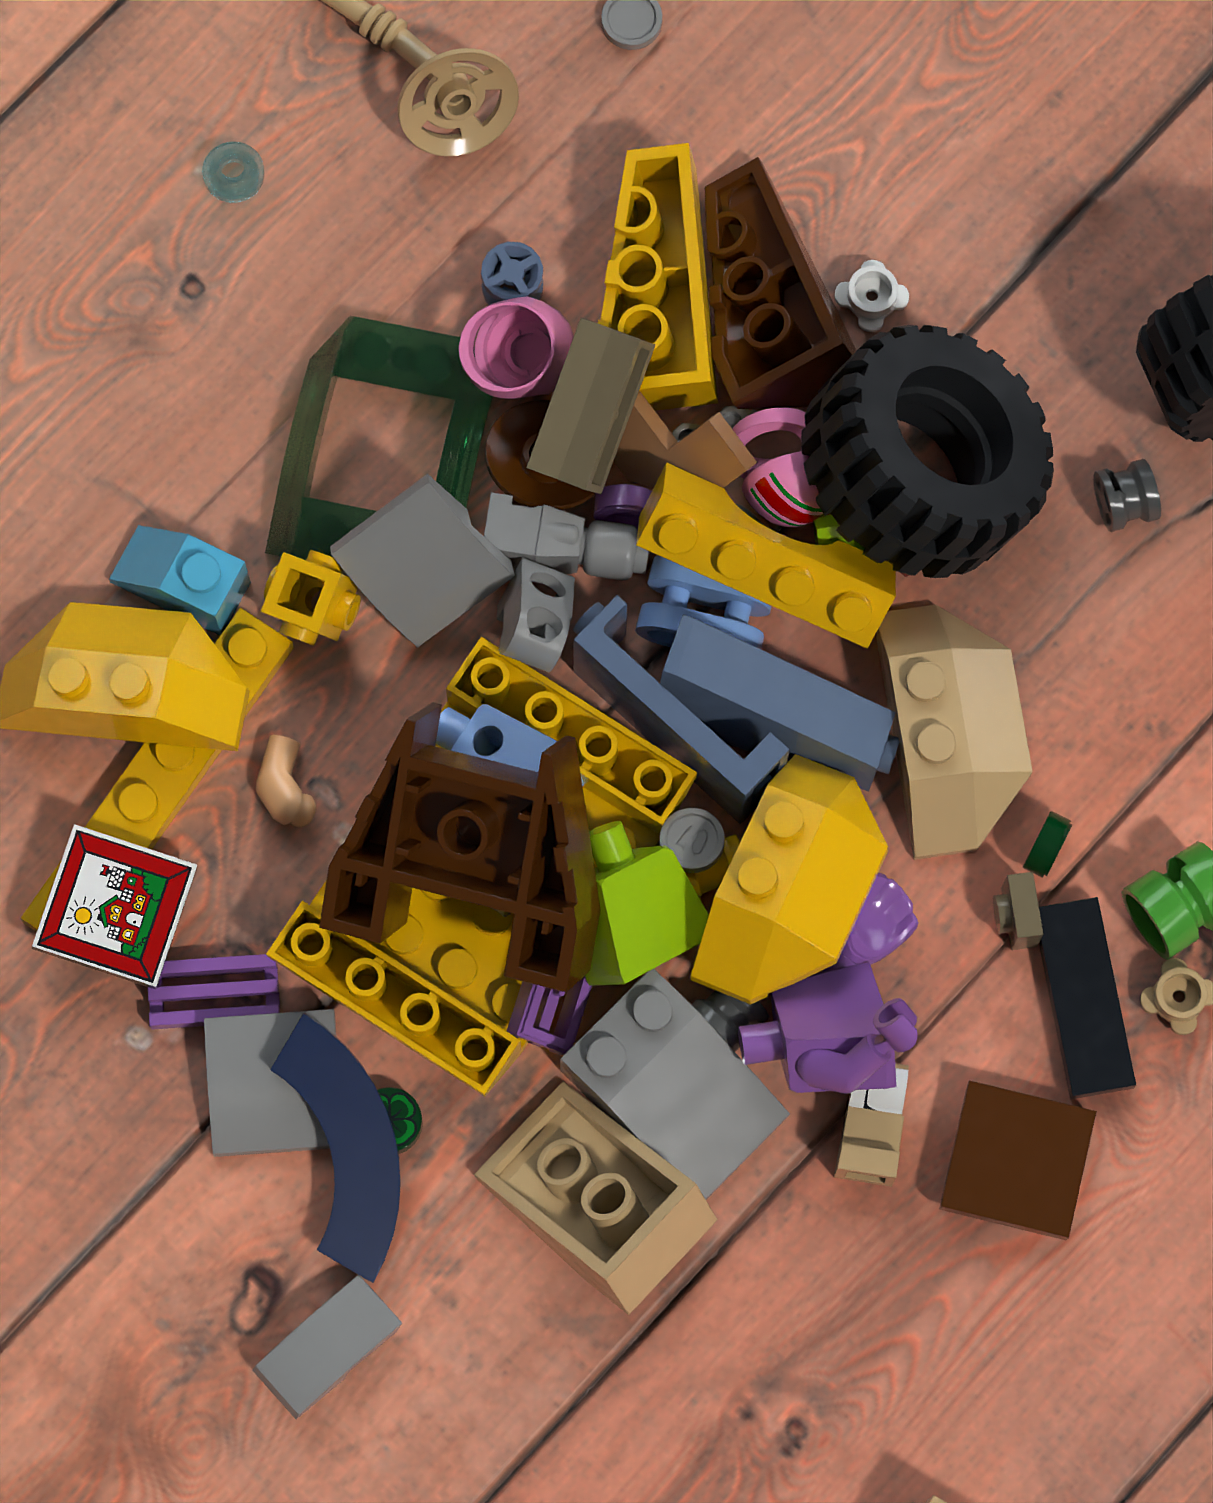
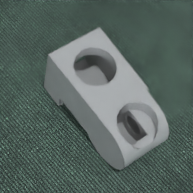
[497,557,575,672]

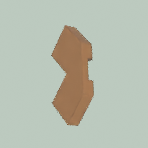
[614,392,757,488]

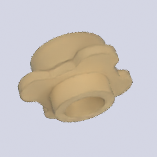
[1140,958,1213,1035]

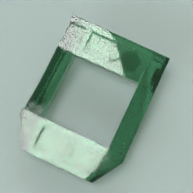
[265,316,493,560]

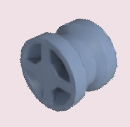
[481,241,543,305]

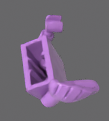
[738,873,918,1094]

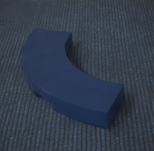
[270,1013,401,1283]

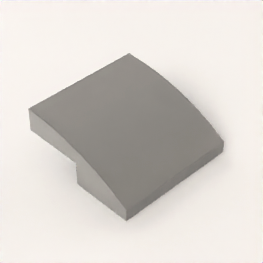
[330,474,515,648]
[204,1009,337,1157]

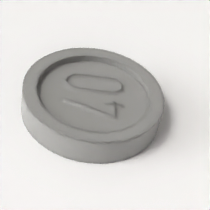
[601,0,662,50]
[660,808,724,873]

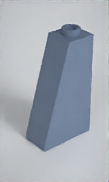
[660,615,900,792]

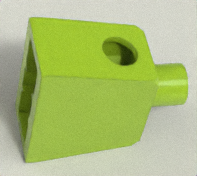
[585,821,709,986]

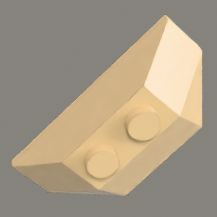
[876,604,1033,860]

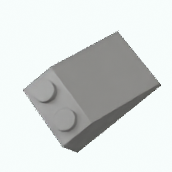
[560,969,790,1200]

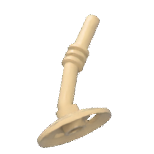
[321,0,519,156]

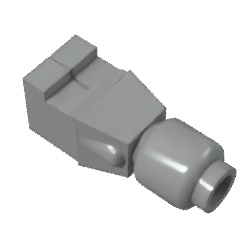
[484,492,649,581]

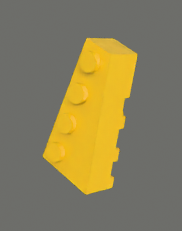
[598,143,718,411]

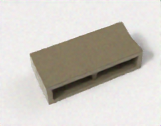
[526,318,655,494]

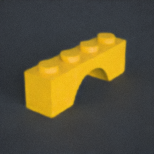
[636,462,896,649]

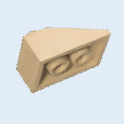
[474,1082,718,1315]

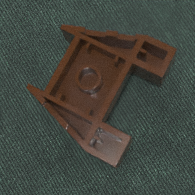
[319,702,601,993]

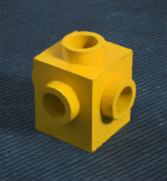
[260,549,361,646]

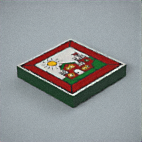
[32,824,197,989]

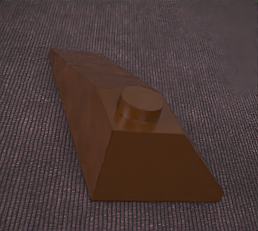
[705,157,857,409]

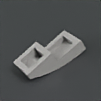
[252,1275,402,1419]

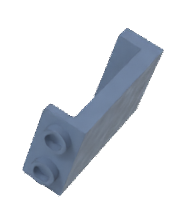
[573,595,790,824]

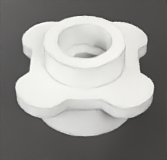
[835,260,909,332]

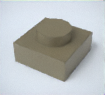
[993,872,1043,950]

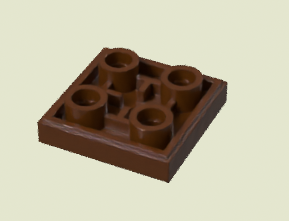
[939,1080,1097,1240]

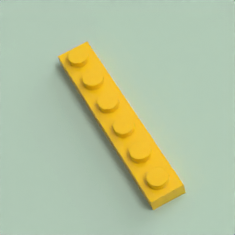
[21,608,294,932]

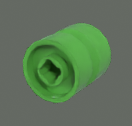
[1121,841,1213,960]

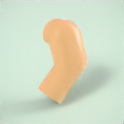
[256,735,316,828]

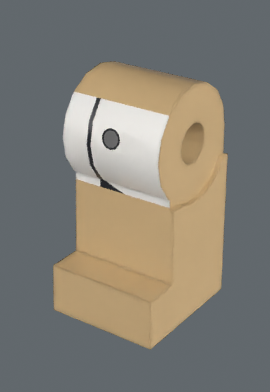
[834,1063,909,1187]

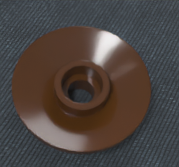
[485,400,596,510]

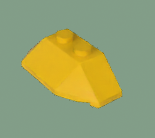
[0,602,250,751]
[691,754,888,1005]

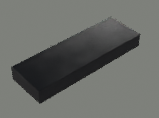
[1039,897,1136,1100]

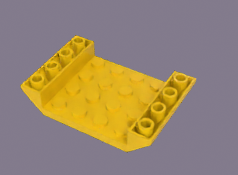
[266,637,697,1097]

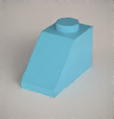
[109,525,251,636]

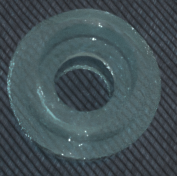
[202,142,265,203]

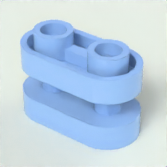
[635,556,772,649]

